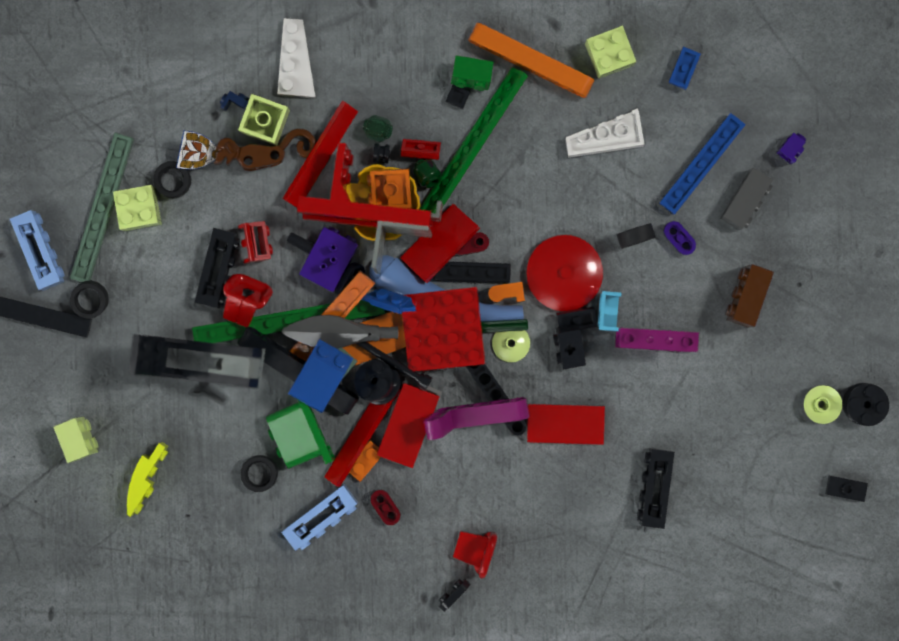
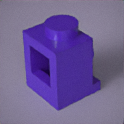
[776,133,806,165]

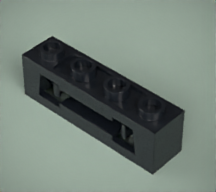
[195,228,240,309]
[637,448,675,529]

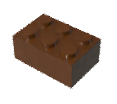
[725,264,774,328]

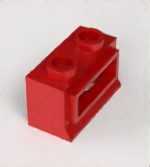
[238,221,273,263]

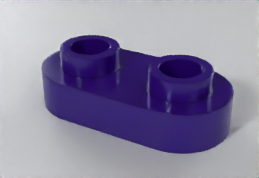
[663,221,696,255]

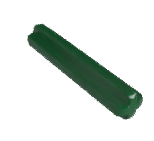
[481,319,528,333]

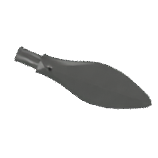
[281,315,398,349]

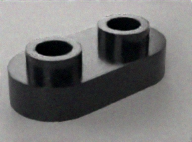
[336,262,365,295]
[438,579,471,612]

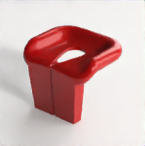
[223,274,273,328]
[453,531,497,579]

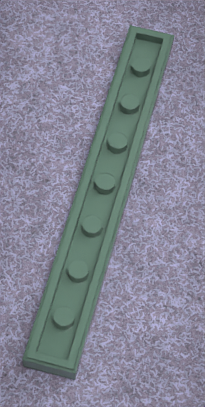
[70,133,134,282]

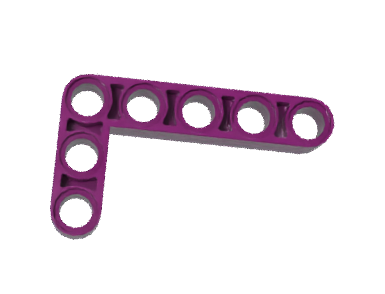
[424,397,530,440]

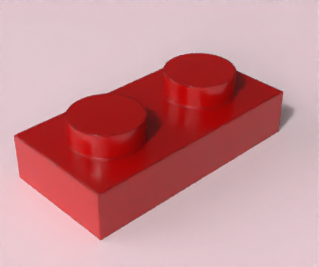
[401,139,441,160]

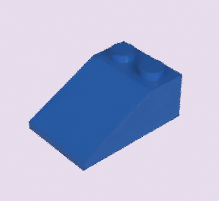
[288,339,353,413]

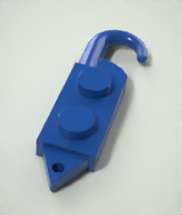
[361,287,416,314]

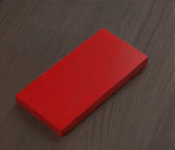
[400,203,480,283]
[376,382,440,468]
[527,404,605,445]

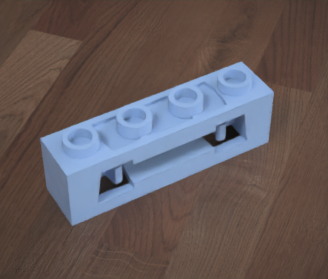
[10,210,65,291]
[282,484,358,551]

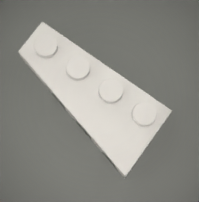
[565,108,644,158]

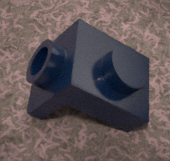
[220,91,249,112]

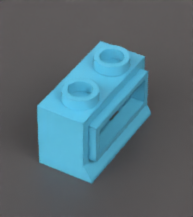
[597,291,621,332]

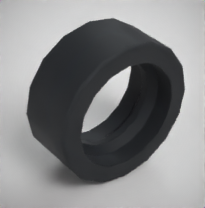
[153,161,191,198]
[617,223,656,249]
[70,280,109,319]
[240,455,278,492]

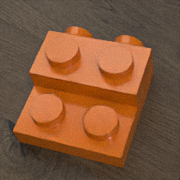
[367,168,412,208]

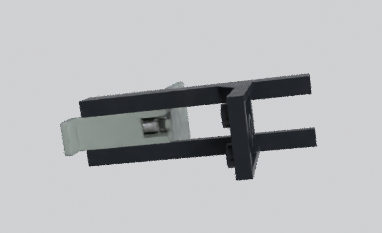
[129,334,265,389]

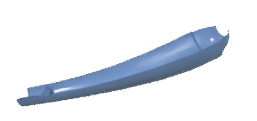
[369,255,524,321]

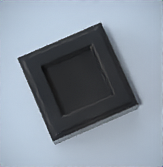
[445,85,470,110]

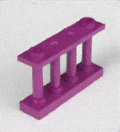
[615,328,699,352]

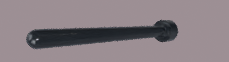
[355,341,433,391]

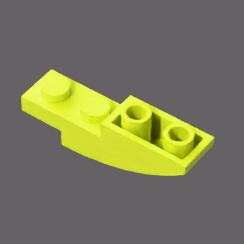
[127,442,169,517]

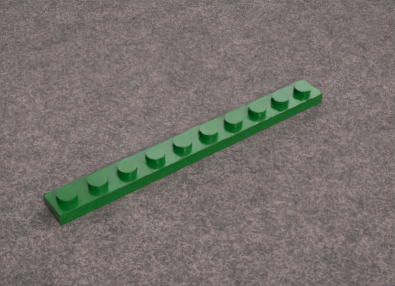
[419,67,528,214]
[192,300,385,343]

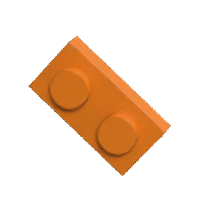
[349,440,381,482]

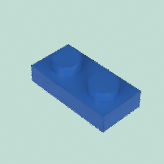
[668,47,701,90]

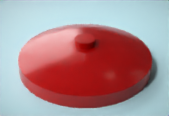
[526,235,603,311]

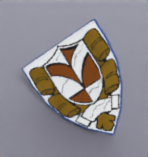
[176,130,218,169]

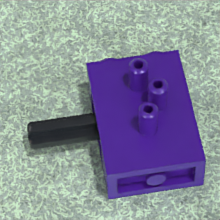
[287,226,359,293]

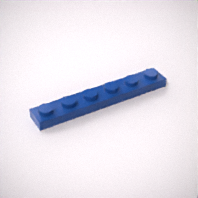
[659,113,746,215]

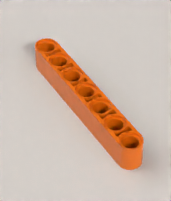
[468,23,595,98]

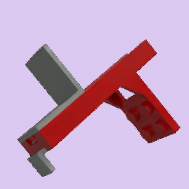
[297,142,443,274]

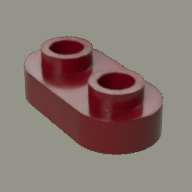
[456,232,489,255]
[371,489,401,525]

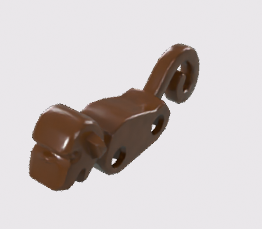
[214,129,316,171]

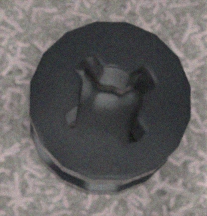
[373,143,390,164]

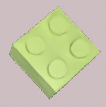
[585,26,636,79]
[238,94,290,146]
[113,185,162,231]
[54,417,99,463]

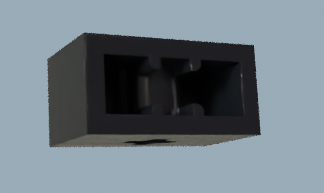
[553,324,586,370]

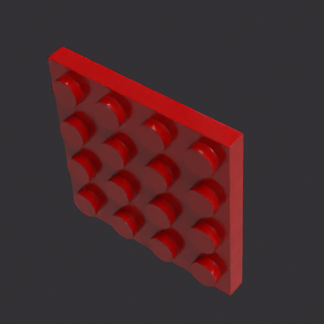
[402,287,486,371]

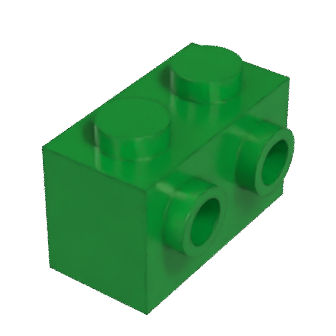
[451,55,493,91]

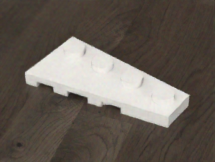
[277,18,316,98]

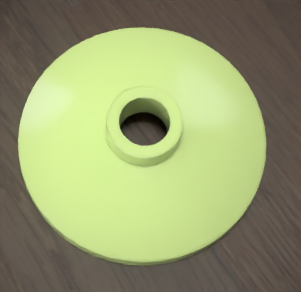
[492,330,530,362]
[804,385,842,424]

